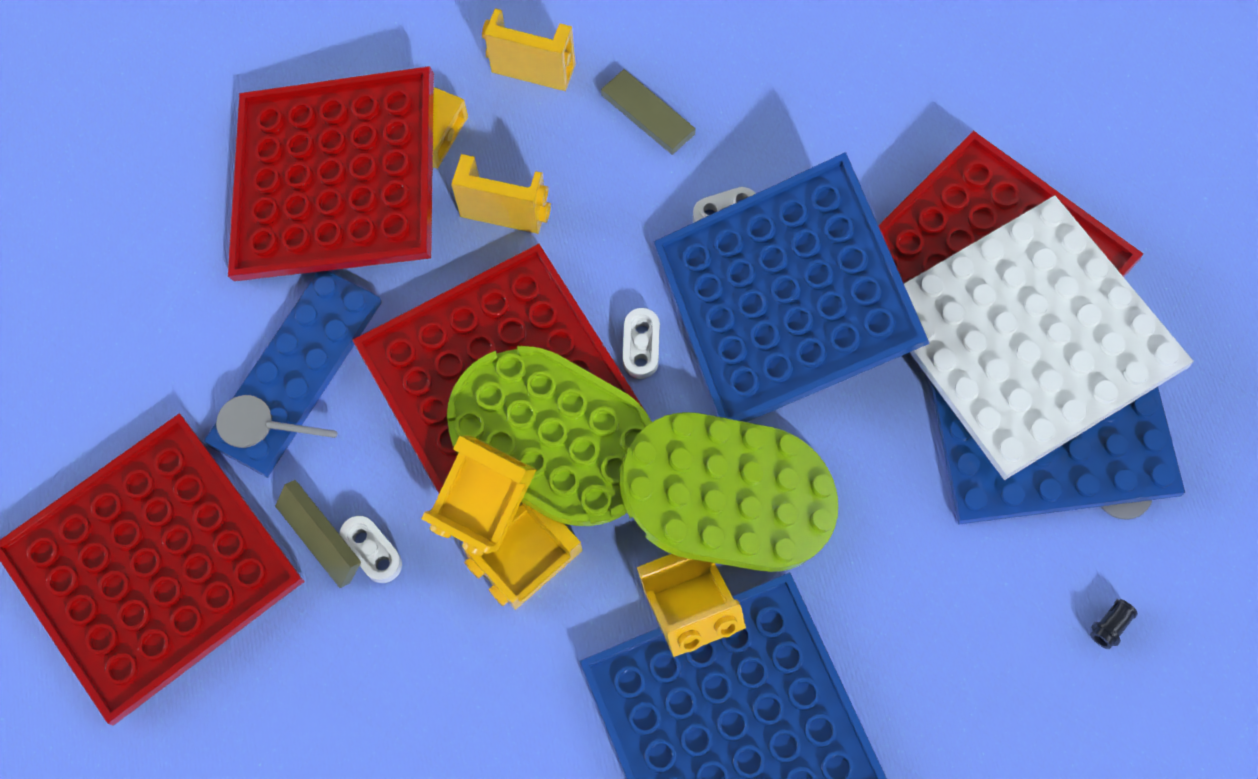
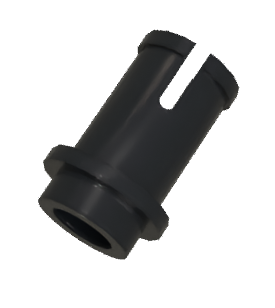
[1090,599,1138,649]

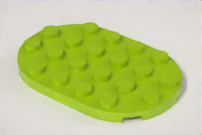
[447,346,652,526]
[620,412,839,572]

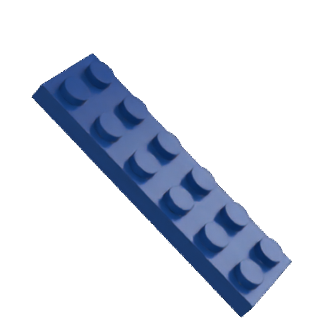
[204,271,382,478]

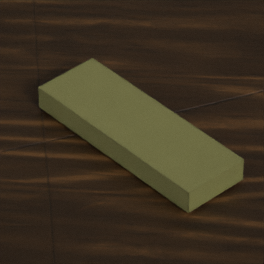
[601,69,696,155]
[275,480,361,588]

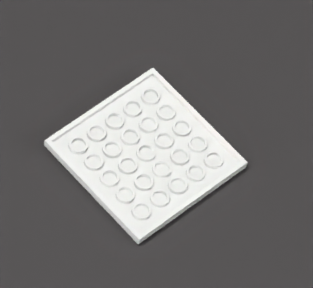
[904,196,1194,480]

